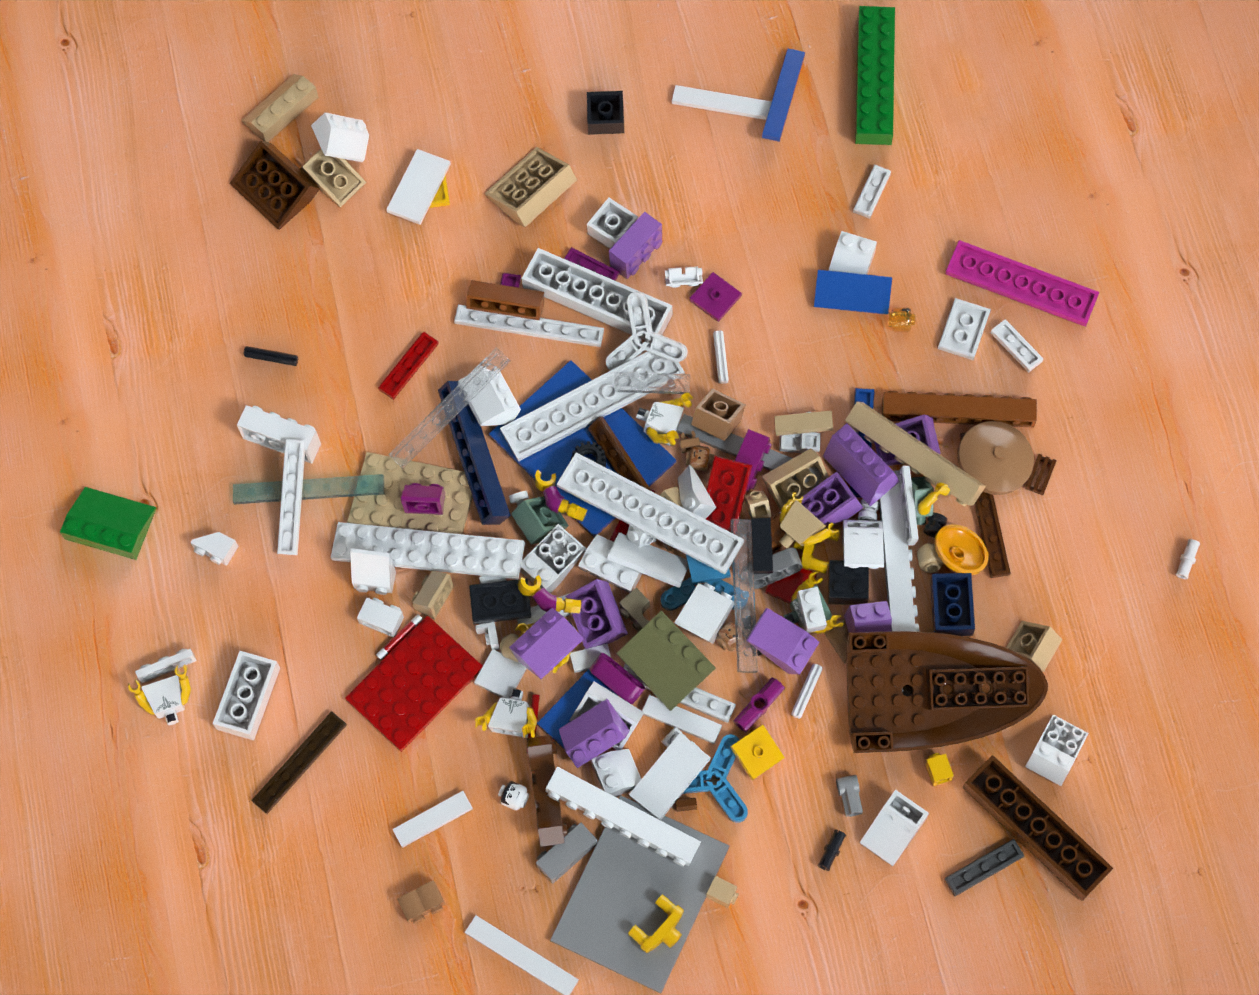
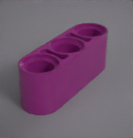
[589,653,645,704]

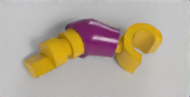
[535,470,587,521]
[518,575,581,613]

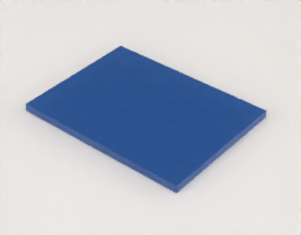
[489,360,676,538]

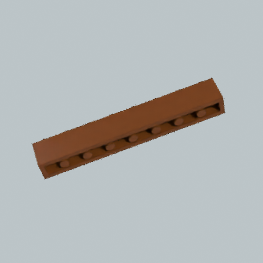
[882,391,1037,428]

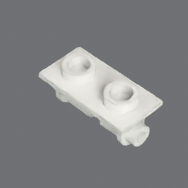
[665,266,703,288]

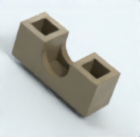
[619,587,650,632]

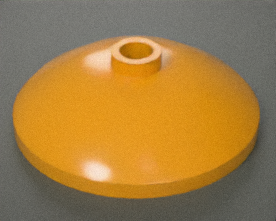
[934,524,988,575]

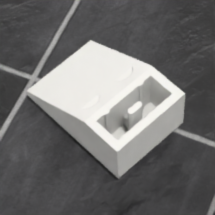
[842,520,884,569]
[520,524,586,593]
[1025,715,1089,786]
[860,790,929,866]

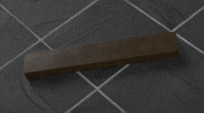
[251,711,347,814]

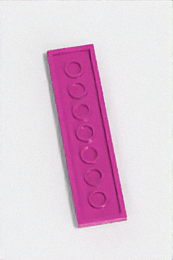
[945,240,1099,327]

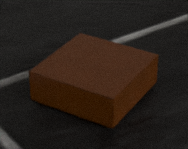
[676,798,697,812]

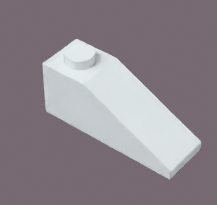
[678,465,716,519]

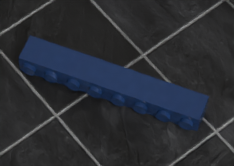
[438,381,511,525]

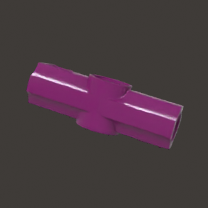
[733,677,785,732]

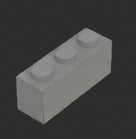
[536,823,598,884]

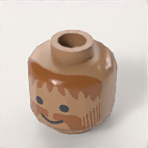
[686,446,714,471]
[716,622,746,651]

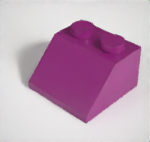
[401,483,445,515]

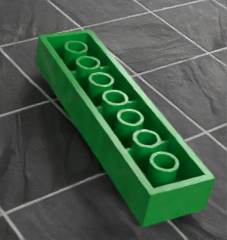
[855,6,895,145]

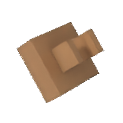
[680,431,700,453]

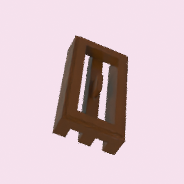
[1025,454,1057,495]

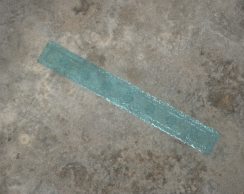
[233,474,384,505]

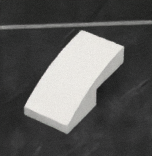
[779,432,820,453]

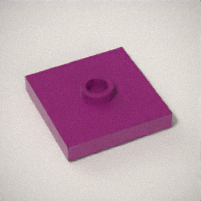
[690,272,742,322]

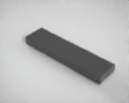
[944,839,1024,897]

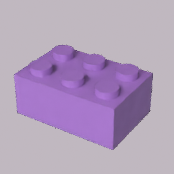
[609,212,663,279]

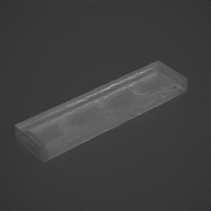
[614,372,690,394]

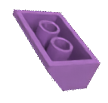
[566,579,628,649]
[509,608,584,679]
[559,699,630,768]

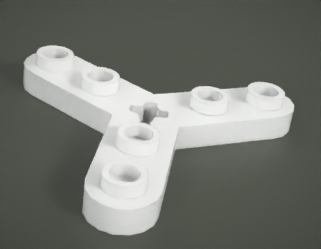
[606,292,688,370]

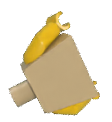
[779,492,839,549]

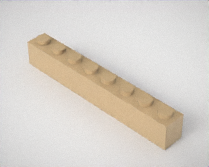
[845,402,986,506]

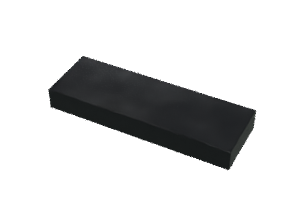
[751,517,773,574]

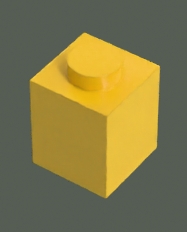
[925,753,954,786]

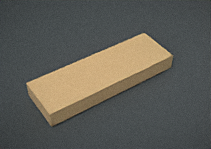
[775,410,833,436]

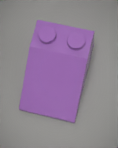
[874,415,941,466]
[802,472,863,528]
[746,608,819,675]

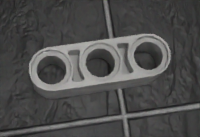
[745,548,802,589]

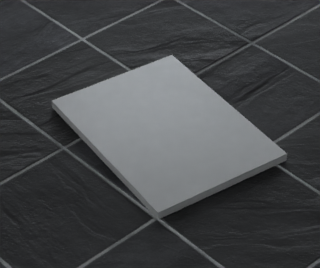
[550,795,730,994]

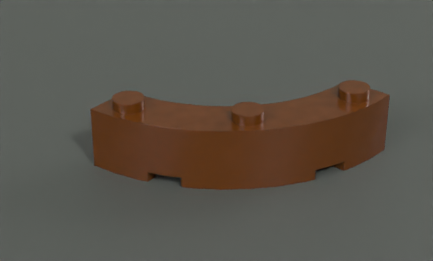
[527,735,568,847]

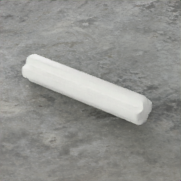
[713,330,729,384]
[791,664,822,719]

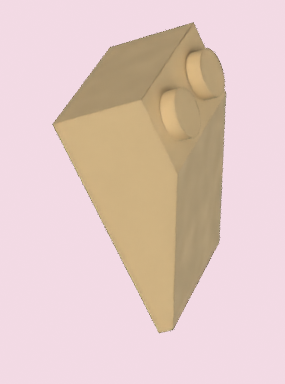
[300,149,367,207]

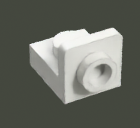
[475,622,500,650]

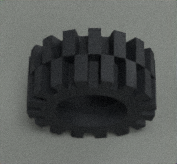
[571,441,606,467]

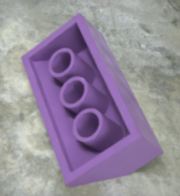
[823,423,900,506]

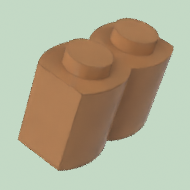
[397,880,445,924]

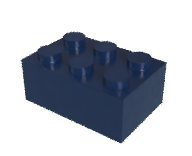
[930,573,975,636]

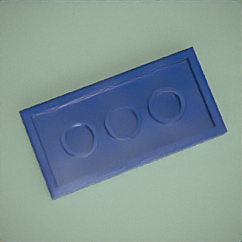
[814,270,892,315]
[537,669,619,750]

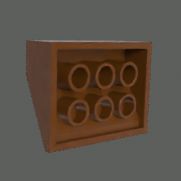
[229,141,320,230]

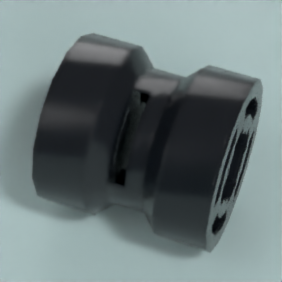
[923,512,948,538]

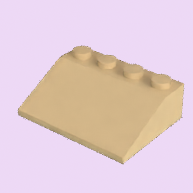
[485,147,577,227]

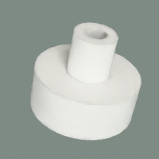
[509,491,529,506]

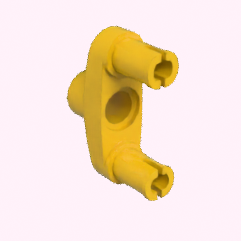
[794,527,841,574]
[628,894,684,953]

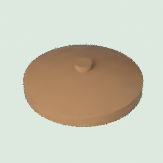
[957,421,1034,495]

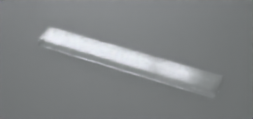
[388,347,510,469]
[730,519,758,673]

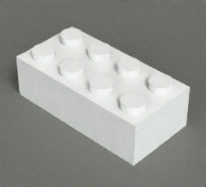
[237,405,321,464]
[213,651,280,741]

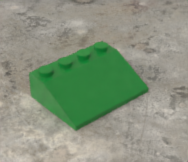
[60,487,157,560]

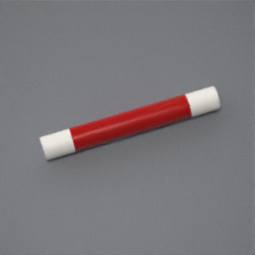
[376,614,423,660]

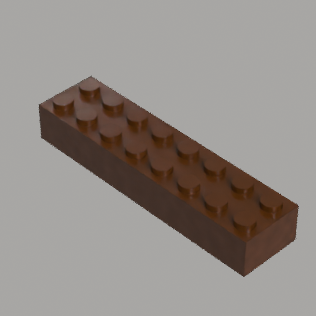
[963,755,1113,901]

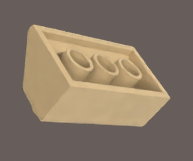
[242,74,319,142]

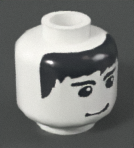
[498,781,529,810]

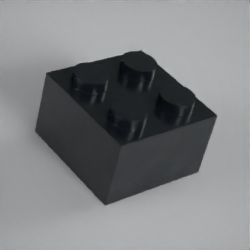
[587,91,625,135]
[828,560,869,605]

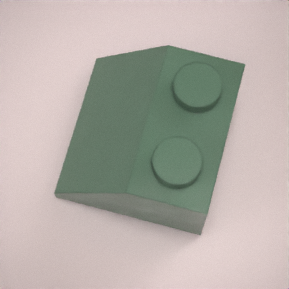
[511,496,569,544]

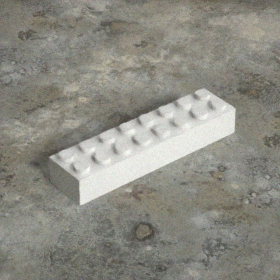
[521,248,673,343]

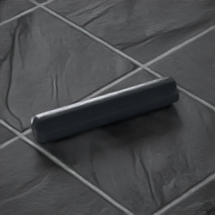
[244,346,299,366]

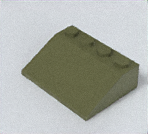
[616,610,716,711]

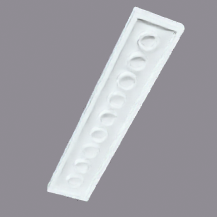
[500,351,685,462]
[557,453,744,574]
[331,522,525,580]

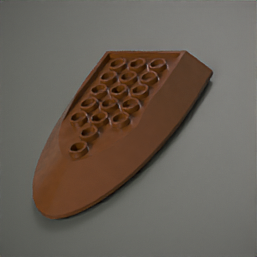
[846,631,1048,753]

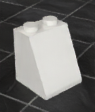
[675,582,735,644]

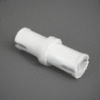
[1176,539,1200,579]

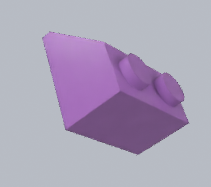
[844,601,892,633]

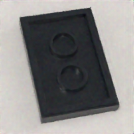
[469,579,532,624]

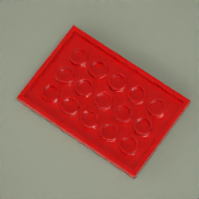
[345,616,483,752]

